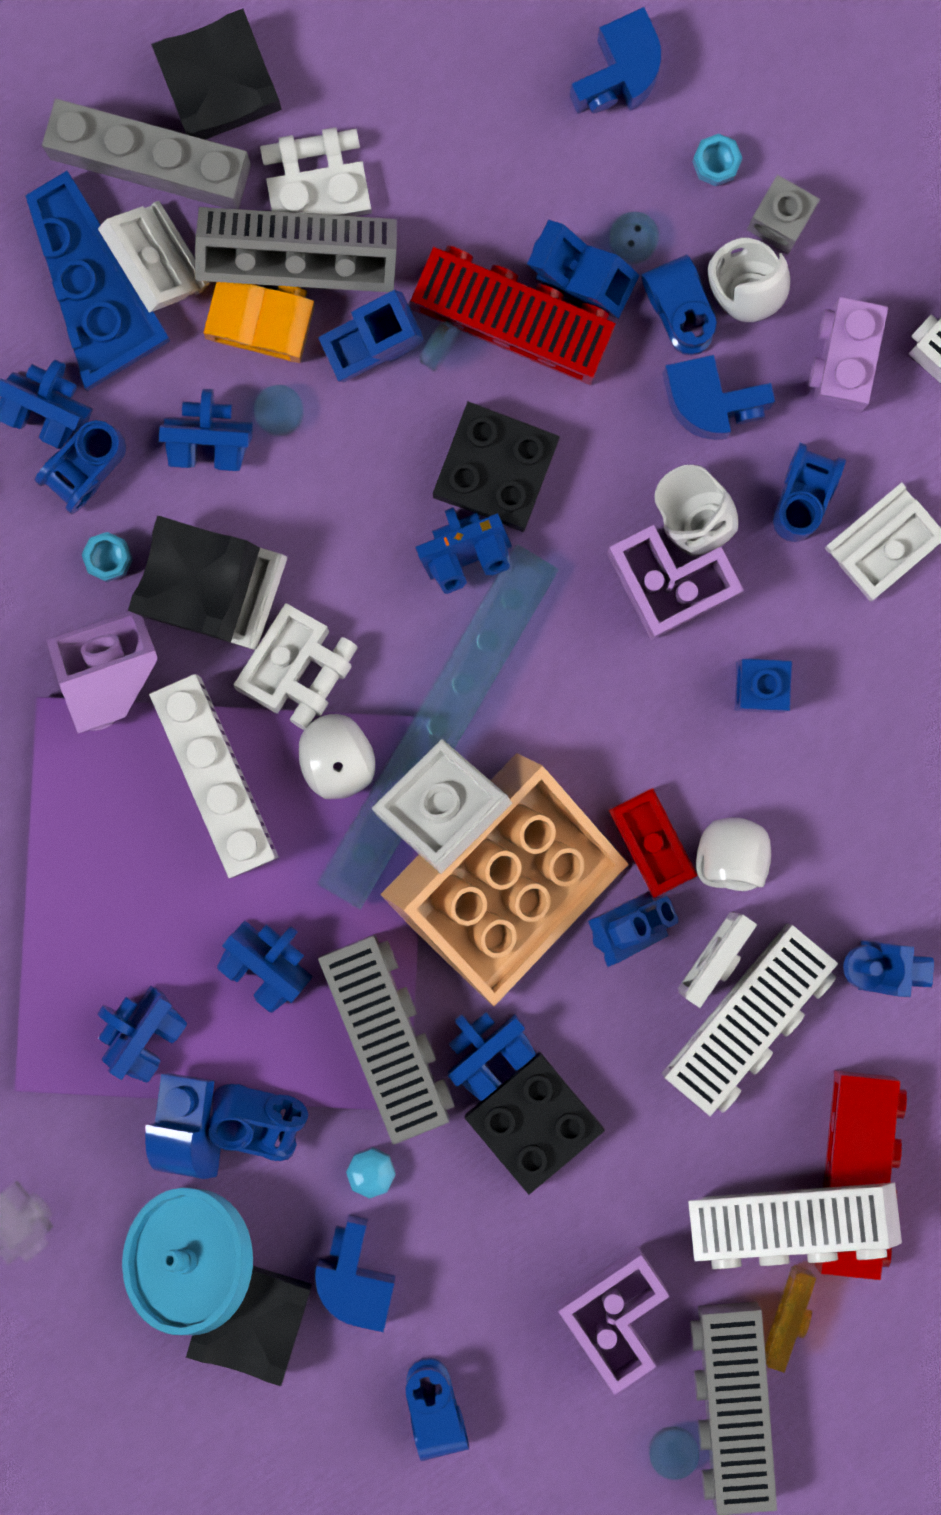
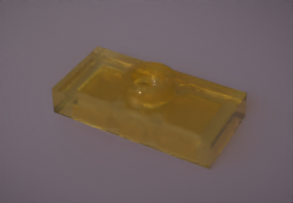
[765,1265,817,1373]

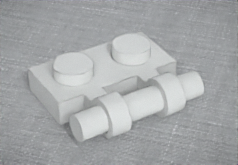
[260,127,372,216]
[233,603,358,730]

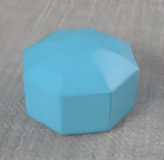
[692,133,743,187]
[82,532,133,582]
[346,1147,396,1199]

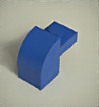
[569,7,661,114]
[527,219,640,319]
[318,290,424,383]
[662,355,775,440]
[145,1073,221,1179]
[315,1215,396,1333]

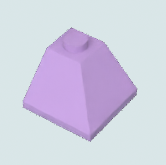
[46,611,158,734]

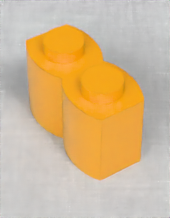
[203,282,315,363]

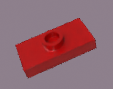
[608,788,698,898]

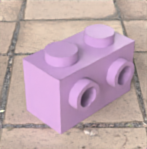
[809,297,888,413]

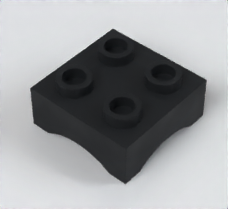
[151,8,282,140]
[432,401,560,532]
[128,515,260,643]
[465,1052,605,1195]
[185,1266,312,1386]

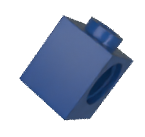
[734,659,792,713]

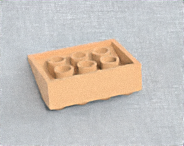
[380,753,629,1006]

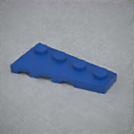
[25,170,171,392]

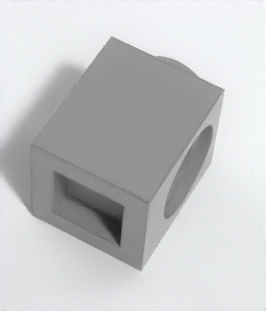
[747,174,820,254]

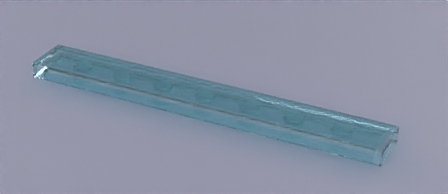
[316,544,559,910]

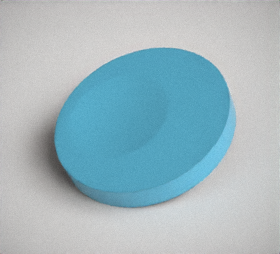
[122,1188,253,1335]

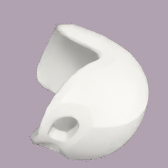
[708,238,790,322]
[654,465,738,556]
[299,714,375,799]
[696,818,771,891]

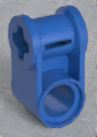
[641,254,717,356]
[34,420,126,514]
[773,442,846,542]
[209,1084,309,1161]
[405,1358,470,1461]

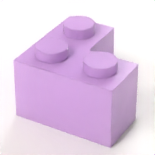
[606,525,744,640]
[556,1246,670,1395]

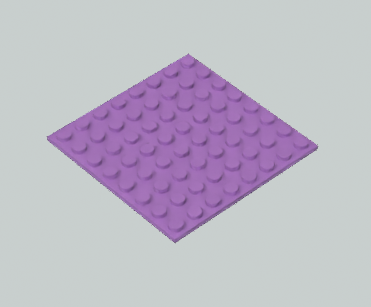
[15,697,430,1110]

